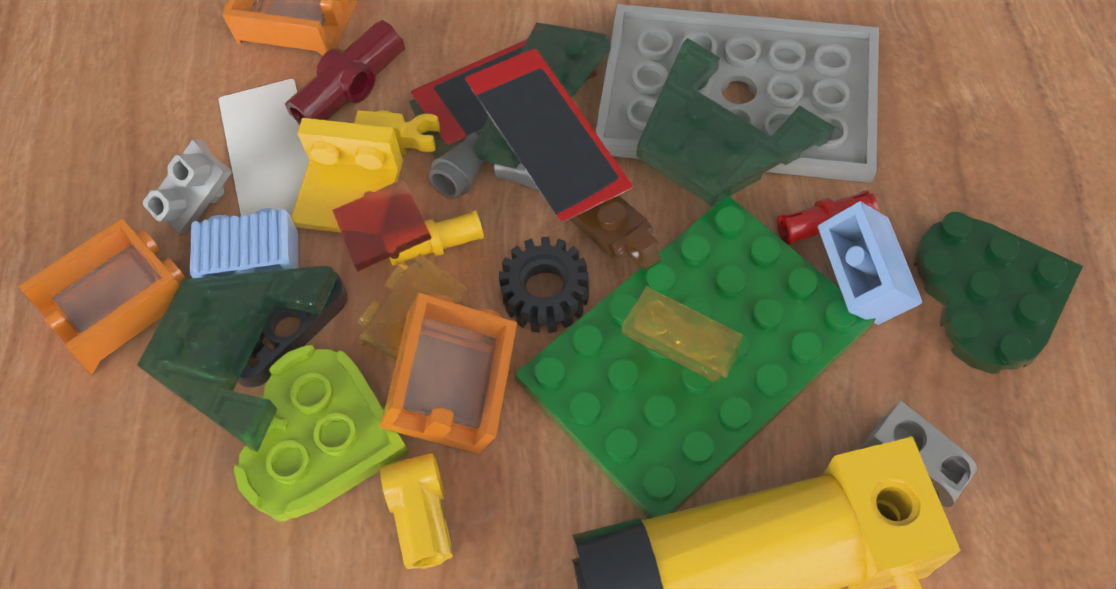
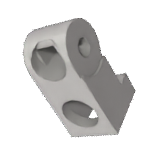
[858,401,977,507]

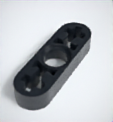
[224,268,347,387]

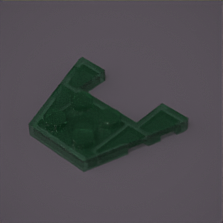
[636,38,835,206]
[137,266,338,452]

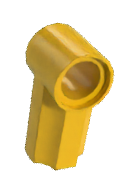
[380,452,453,570]

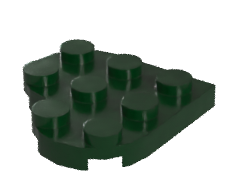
[913,212,1083,374]

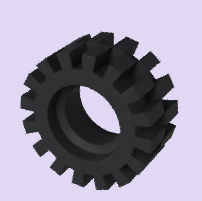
[499,237,589,333]

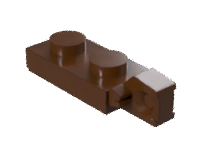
[569,195,661,270]

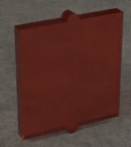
[332,179,432,272]

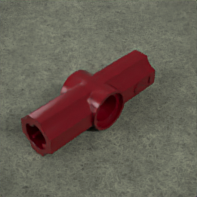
[284,20,405,126]

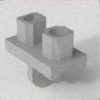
[143,139,232,234]

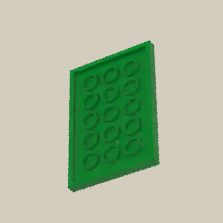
[514,195,876,519]

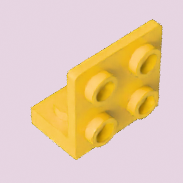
[291,118,403,237]

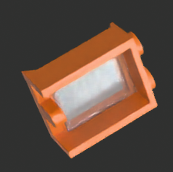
[222,0,358,55]
[18,218,190,376]
[378,292,517,454]

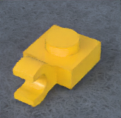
[354,110,440,156]

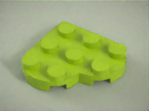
[234,345,409,522]

